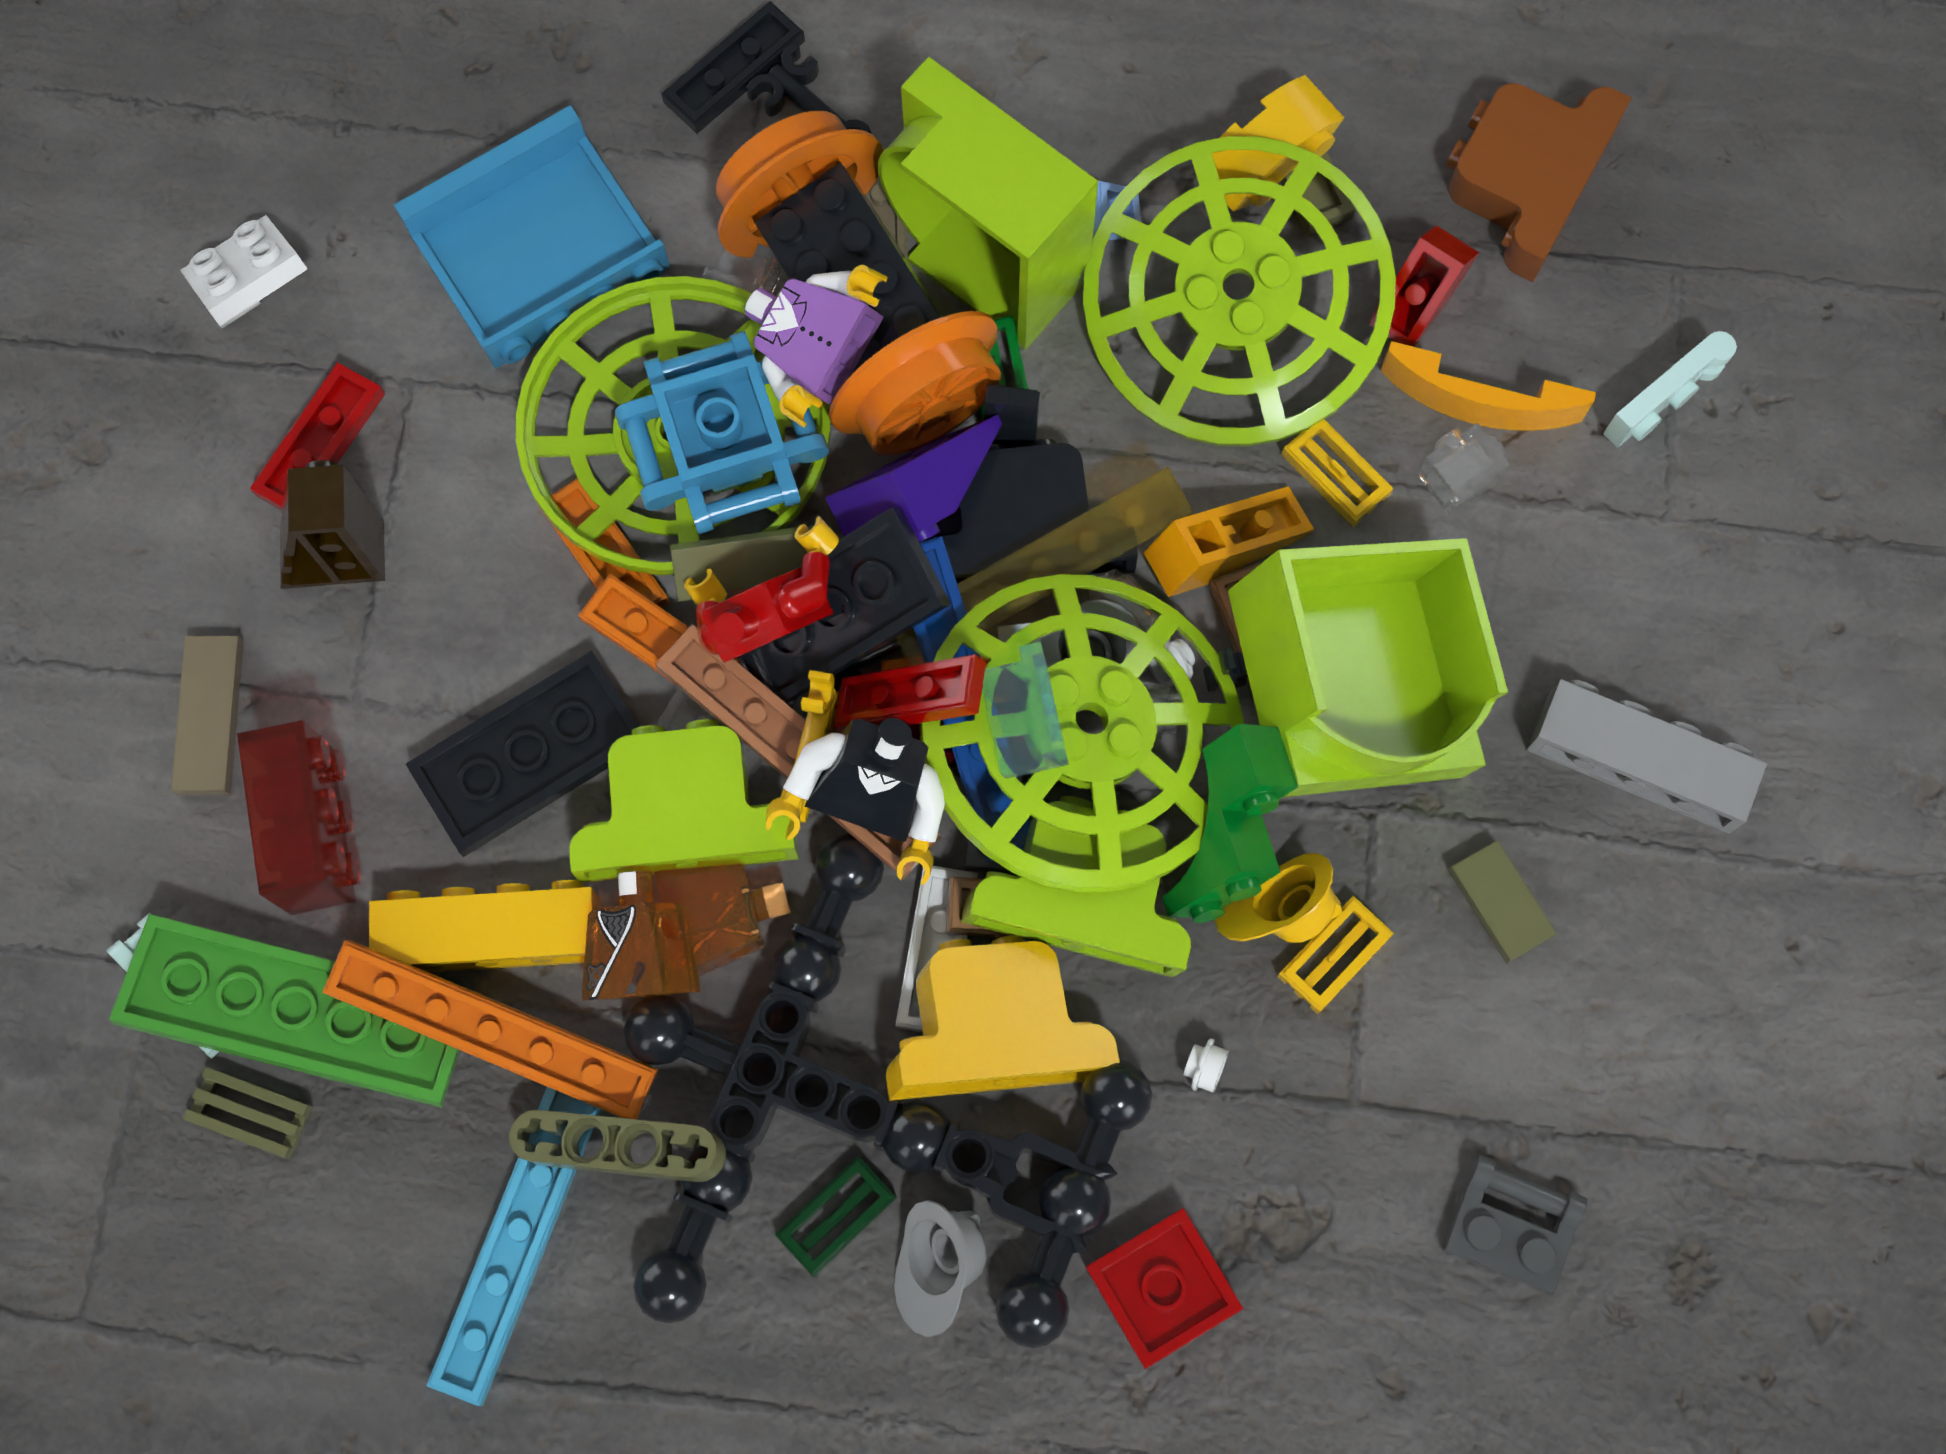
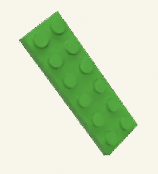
[109,914,461,1108]

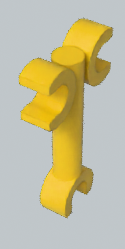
[781,670,839,823]

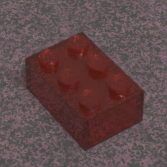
[237,720,361,915]

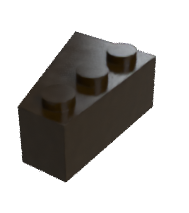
[280,460,385,589]

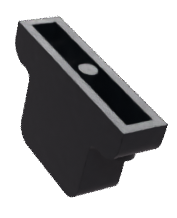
[934,439,1138,591]

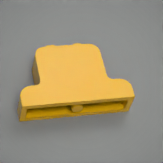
[886,935,1120,1101]

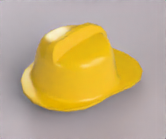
[1214,853,1342,943]

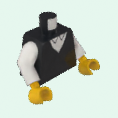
[766,718,945,885]

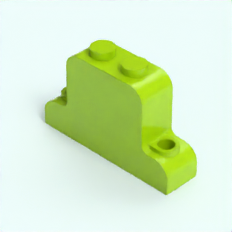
[569,719,799,883]
[961,796,1191,978]

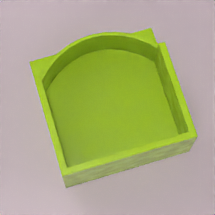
[878,57,1098,350]
[1228,538,1508,798]

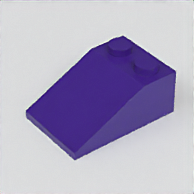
[825,414,1002,542]

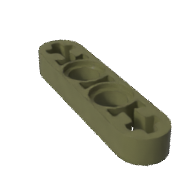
[509,1110,726,1182]

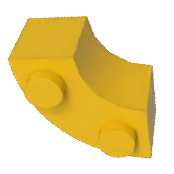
[1212,75,1345,212]

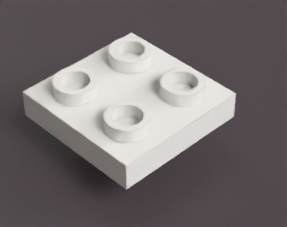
[180,215,307,329]

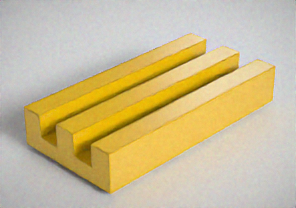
[1281,420,1394,527]
[1277,896,1394,1014]

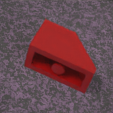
[1368,225,1480,347]

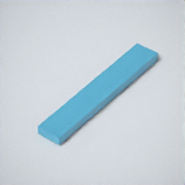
[426,1087,601,1406]

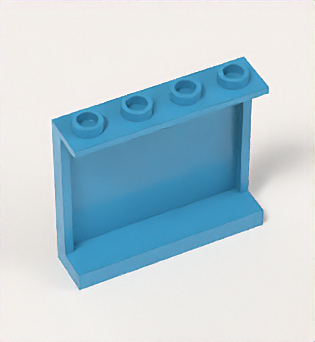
[394,105,670,369]

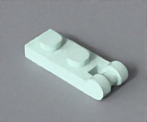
[1603,331,1737,448]

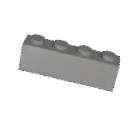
[1527,679,1768,834]

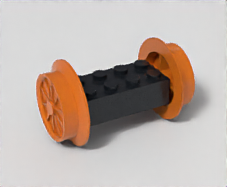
[716,111,1001,455]

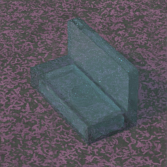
[983,641,1069,779]

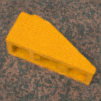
[1143,486,1314,597]

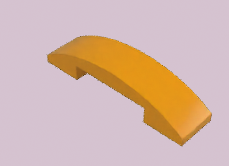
[1380,341,1596,431]

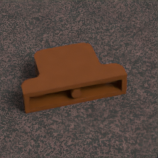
[1445,83,1632,282]

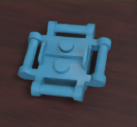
[615,331,829,535]

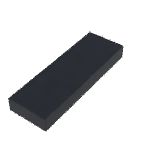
[661,1,805,134]

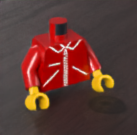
[684,516,839,663]

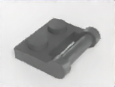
[1442,1154,1587,1295]

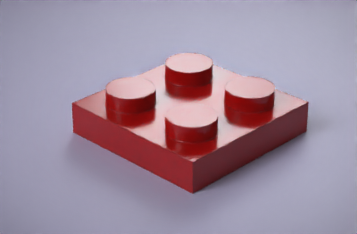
[1085,1208,1243,1369]

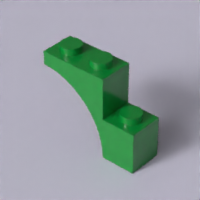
[1162,724,1298,923]

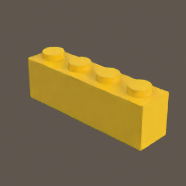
[369,880,602,973]

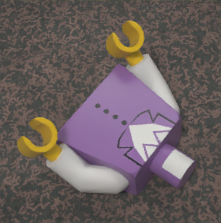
[745,265,888,428]

